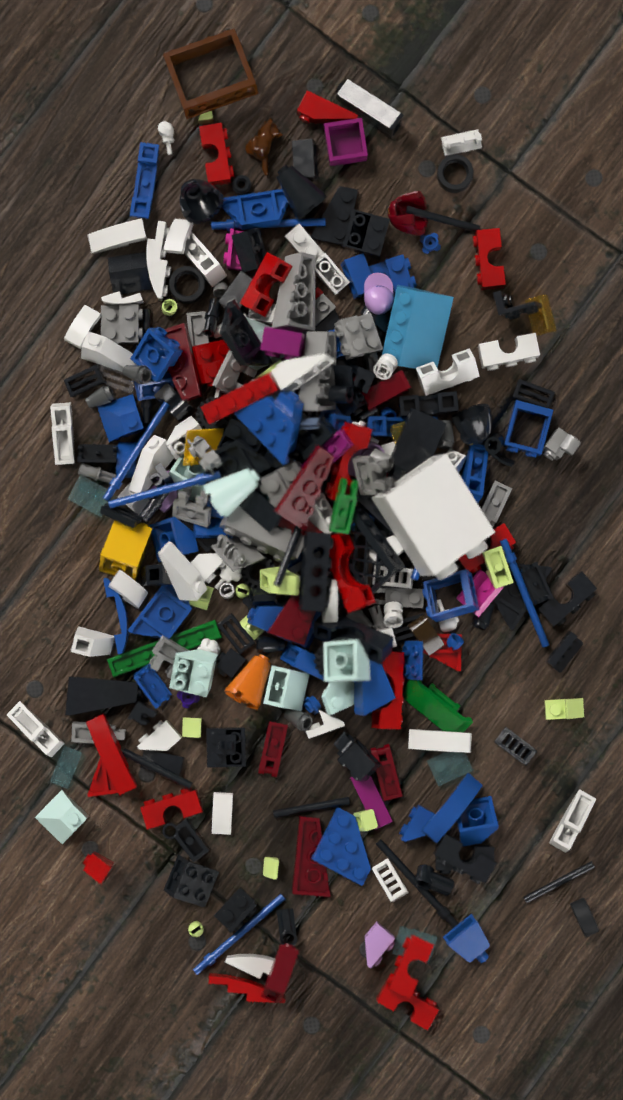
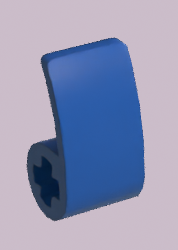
[116,442,137,478]

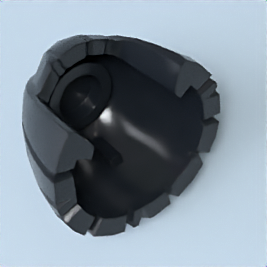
[180,179,224,224]
[451,403,492,445]

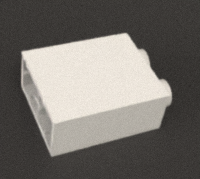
[372,454,495,580]

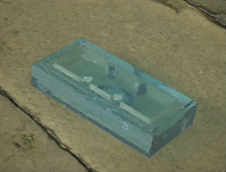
[50,746,82,789]

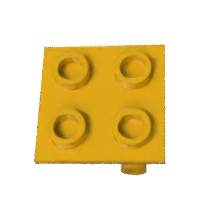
[183,428,224,466]

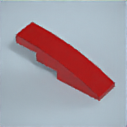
[86,714,137,795]
[209,973,286,1003]

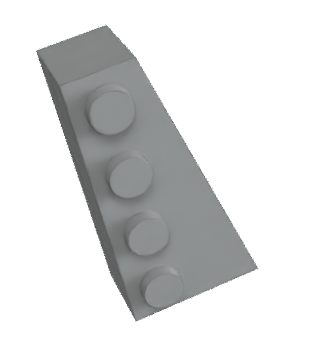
[272,252,315,334]
[299,331,336,411]
[219,506,304,563]

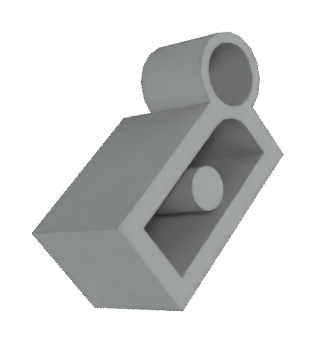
[543,428,581,461]

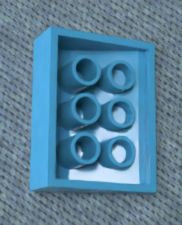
[382,284,454,369]

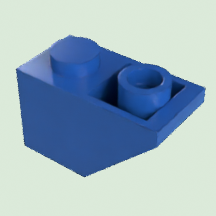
[399,804,436,842]

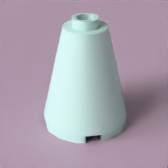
[204,468,260,518]

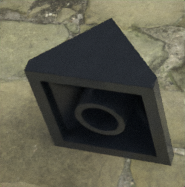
[108,252,152,294]

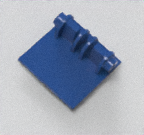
[402,641,423,680]

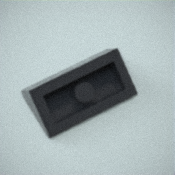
[242,490,283,532]

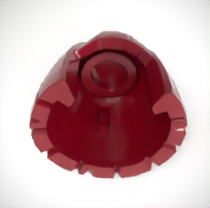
[388,191,428,236]

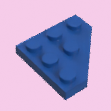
[311,807,371,886]

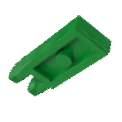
[328,478,358,534]

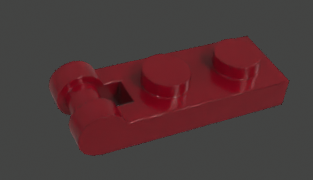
[258,721,288,778]
[370,744,402,801]

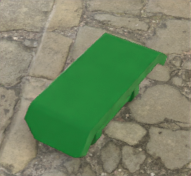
[403,679,473,732]

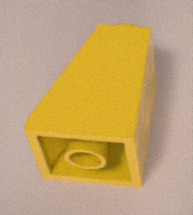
[99,520,152,581]

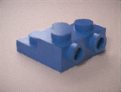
[369,254,417,298]
[130,327,183,382]

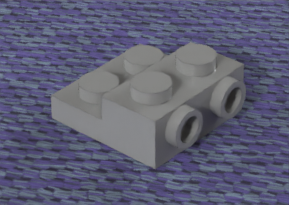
[101,304,143,344]
[334,313,383,360]
[259,460,301,508]

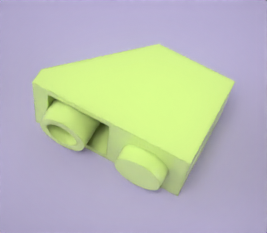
[260,566,301,595]

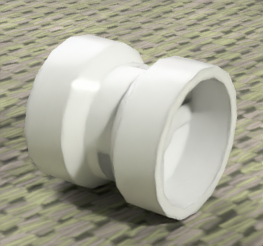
[373,354,398,380]
[384,601,403,628]

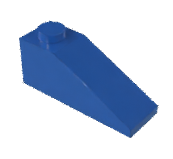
[461,444,488,503]

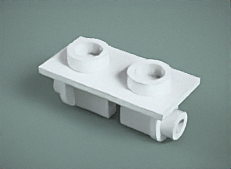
[441,130,482,156]

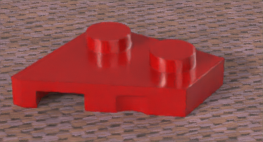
[423,634,462,671]
[87,758,118,797]

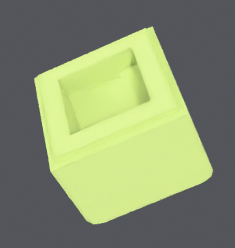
[198,111,214,125]
[189,586,214,610]
[239,616,265,640]
[182,717,202,738]
[353,809,378,832]
[263,857,279,879]

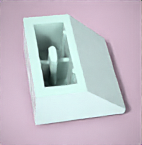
[169,649,218,697]
[263,665,310,711]

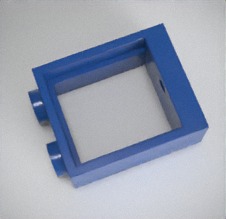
[503,400,553,458]
[422,569,480,622]

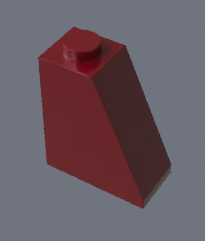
[361,370,411,411]
[261,944,299,1003]

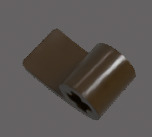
[408,615,444,655]

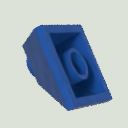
[97,394,145,442]
[149,517,199,562]
[456,796,499,846]

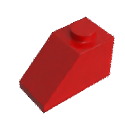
[82,851,114,884]

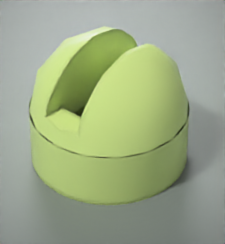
[162,299,177,316]
[235,583,250,599]
[188,921,204,937]

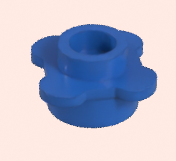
[420,233,441,254]
[304,696,321,715]

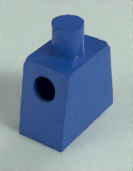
[443,914,490,963]

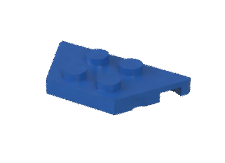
[222,189,289,230]
[234,397,297,465]
[127,585,192,639]

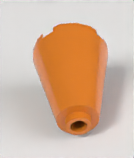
[224,654,271,710]

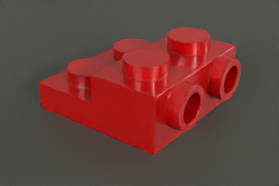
[192,340,230,387]

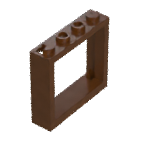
[163,28,259,119]

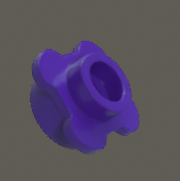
[177,691,200,708]

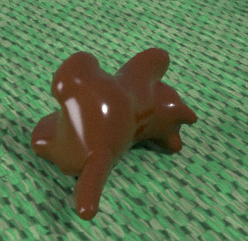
[245,118,283,176]

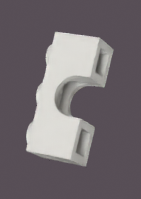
[478,333,540,371]
[416,348,480,396]

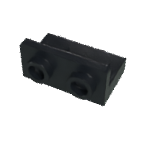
[545,631,583,673]
[214,887,257,933]

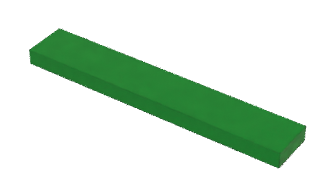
[107,620,222,677]

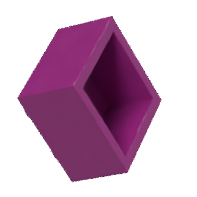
[324,118,368,166]
[260,327,306,360]

